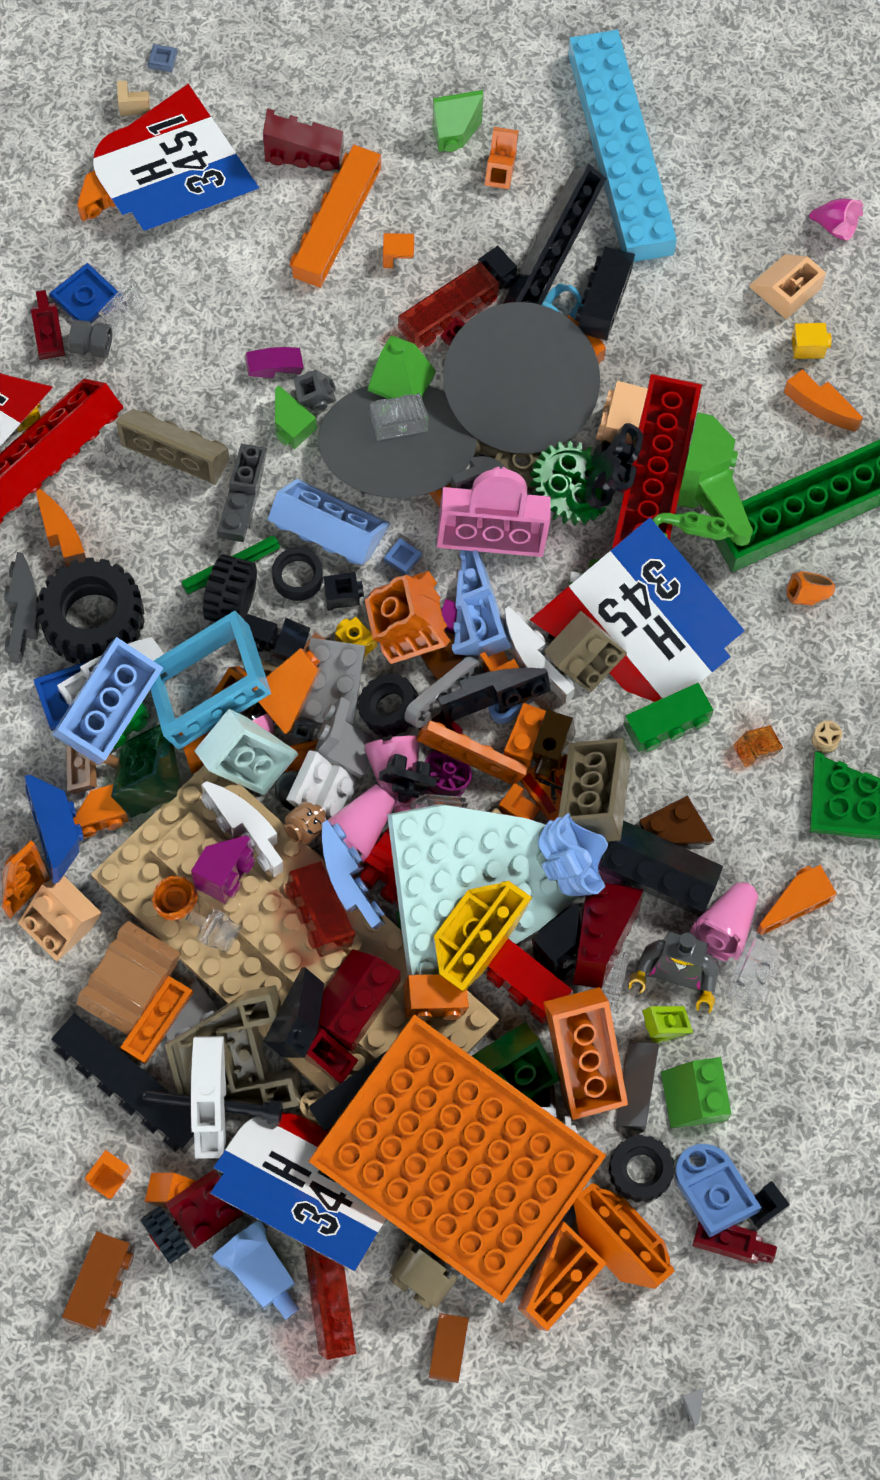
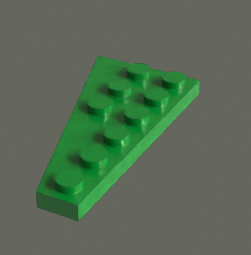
[809,751,880,840]

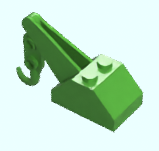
[652,412,753,546]

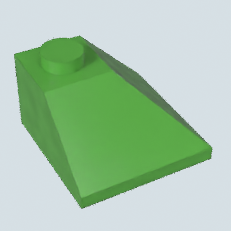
[432,90,484,152]
[368,335,436,409]

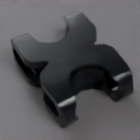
[585,423,643,510]

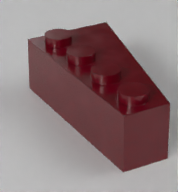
[573,883,644,989]

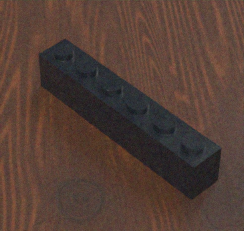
[51,1013,194,1154]

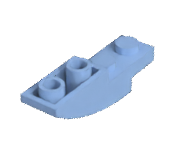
[322,820,385,929]

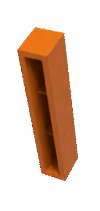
[290,144,382,288]

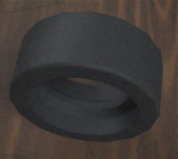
[272,547,323,601]

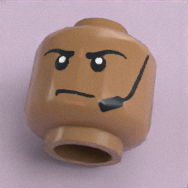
[284,802,326,844]

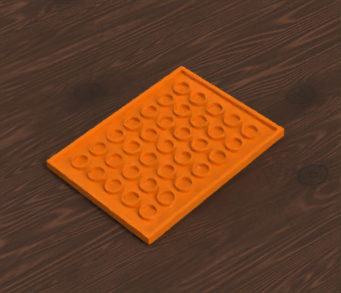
[308,1014,607,1304]

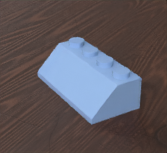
[268,479,390,565]

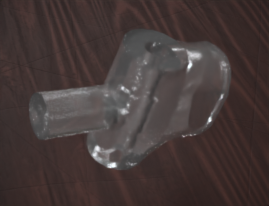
[186,908,241,953]

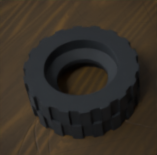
[357,673,419,737]
[608,1135,675,1203]

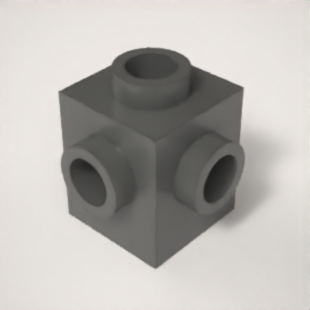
[293,370,336,411]

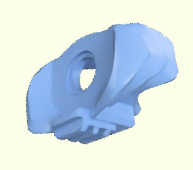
[538,813,608,896]

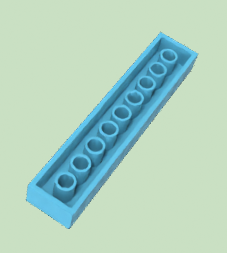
[568,30,677,262]

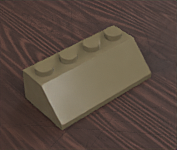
[116,409,230,485]
[558,738,631,842]

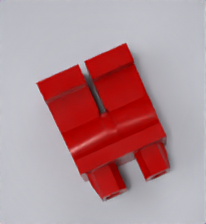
[360,827,396,904]

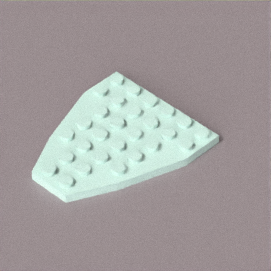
[387,804,580,976]

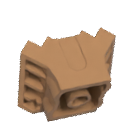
[76,921,181,1035]

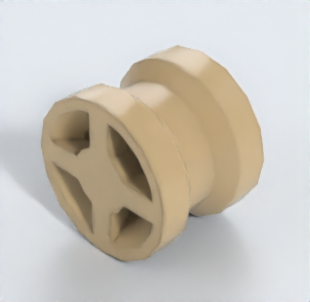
[812,721,842,753]
[300,1090,324,1124]

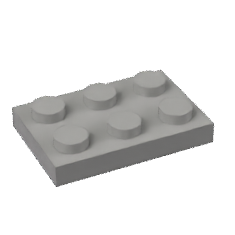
[300,638,365,726]

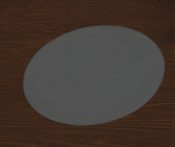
[443,302,600,454]
[318,385,477,498]

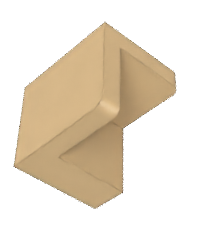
[117,81,150,116]

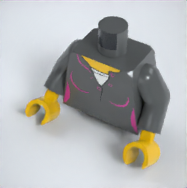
[628,932,719,1013]

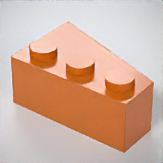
[517,1221,607,1331]

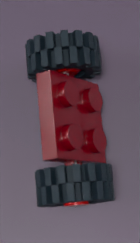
[140,1169,244,1264]

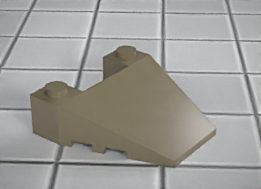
[165,985,304,1109]

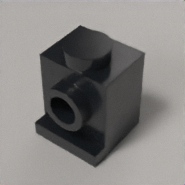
[477,245,517,290]
[323,572,364,611]
[244,614,279,652]

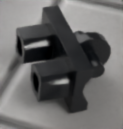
[378,754,437,804]

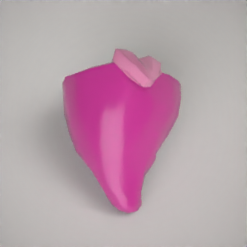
[809,198,863,241]

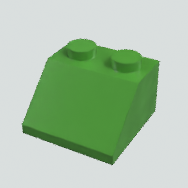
[661,1057,732,1129]

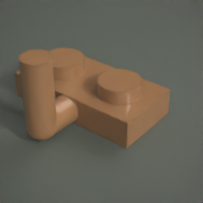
[66,744,125,794]

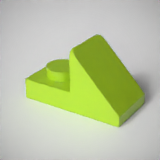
[642,1006,693,1043]

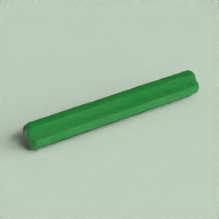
[181,536,280,595]

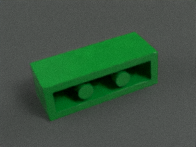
[623,683,714,752]

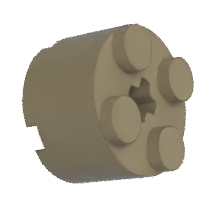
[389,1243,458,1310]

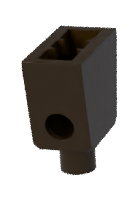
[532,709,576,780]

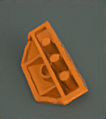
[574,1183,675,1289]

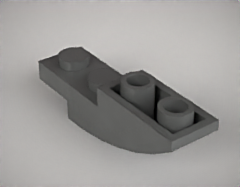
[217,443,267,542]
[4,552,40,663]

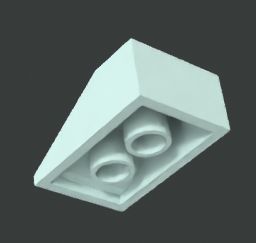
[195,709,299,795]

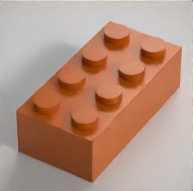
[544,987,628,1120]

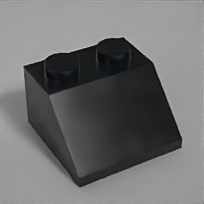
[531,903,581,980]

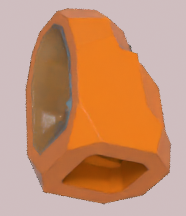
[787,571,835,606]

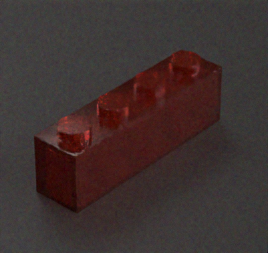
[398,262,499,349]
[303,1244,356,1360]

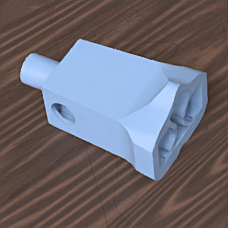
[212,1220,299,1320]

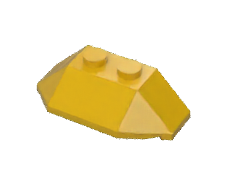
[434,881,532,992]

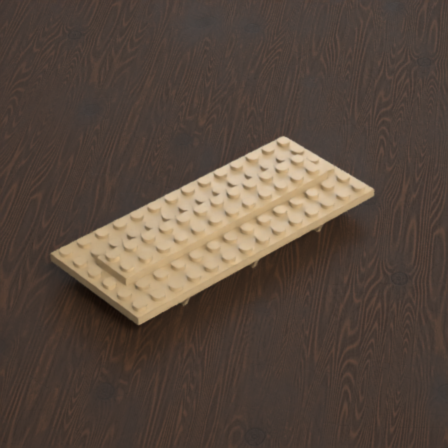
[91,765,499,1095]

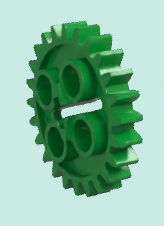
[529,441,612,526]

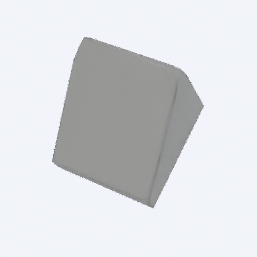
[680,1388,704,1428]

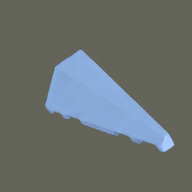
[452,550,512,657]

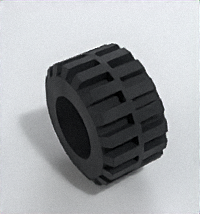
[203,554,257,622]

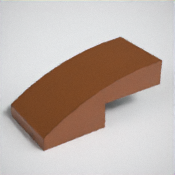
[429,1313,469,1383]

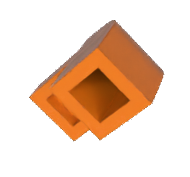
[484,127,519,189]

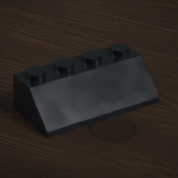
[598,820,723,917]

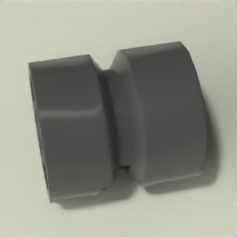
[69,319,113,358]

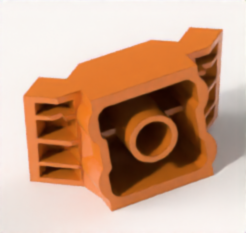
[365,571,450,664]

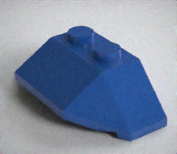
[24,775,83,884]

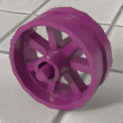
[424,750,472,802]

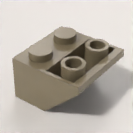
[544,611,627,693]

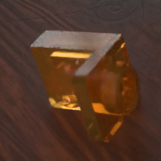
[733,725,783,767]

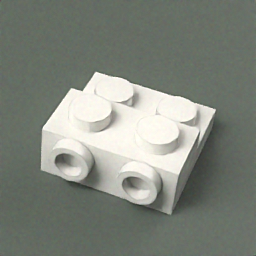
[286,750,356,820]

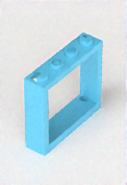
[150,611,271,750]

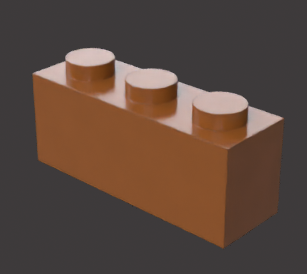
[62,1231,135,1333]

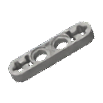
[404,657,484,728]

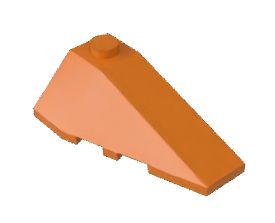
[2,841,50,918]

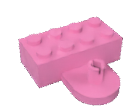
[437,467,550,557]

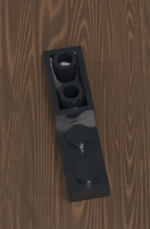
[438,668,551,724]

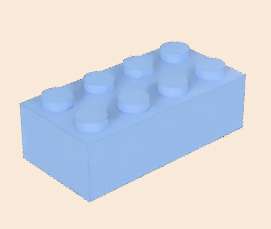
[52,637,163,765]

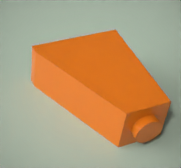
[253,648,321,734]

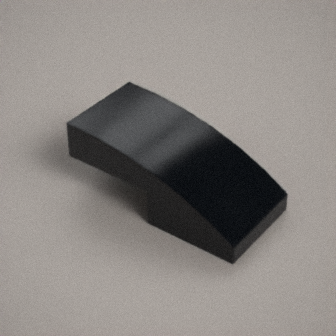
[272,618,311,661]

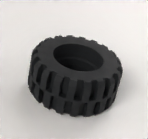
[37,557,145,664]

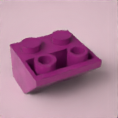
[191,835,255,904]

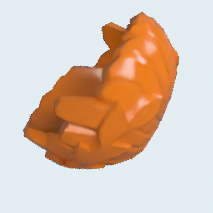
[152,876,198,921]

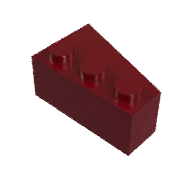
[263,108,344,171]

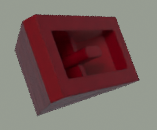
[305,1027,359,1084]

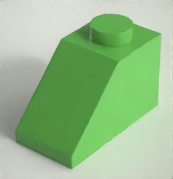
[275,385,317,449]

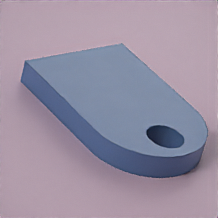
[675,1144,761,1237]

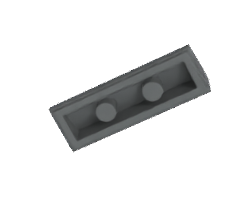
[616,1042,659,1131]

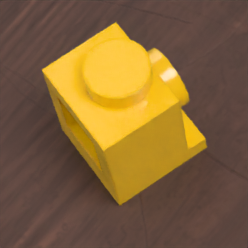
[335,617,377,657]

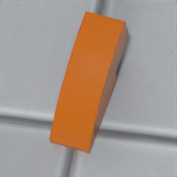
[784,369,863,432]
[36,489,86,567]

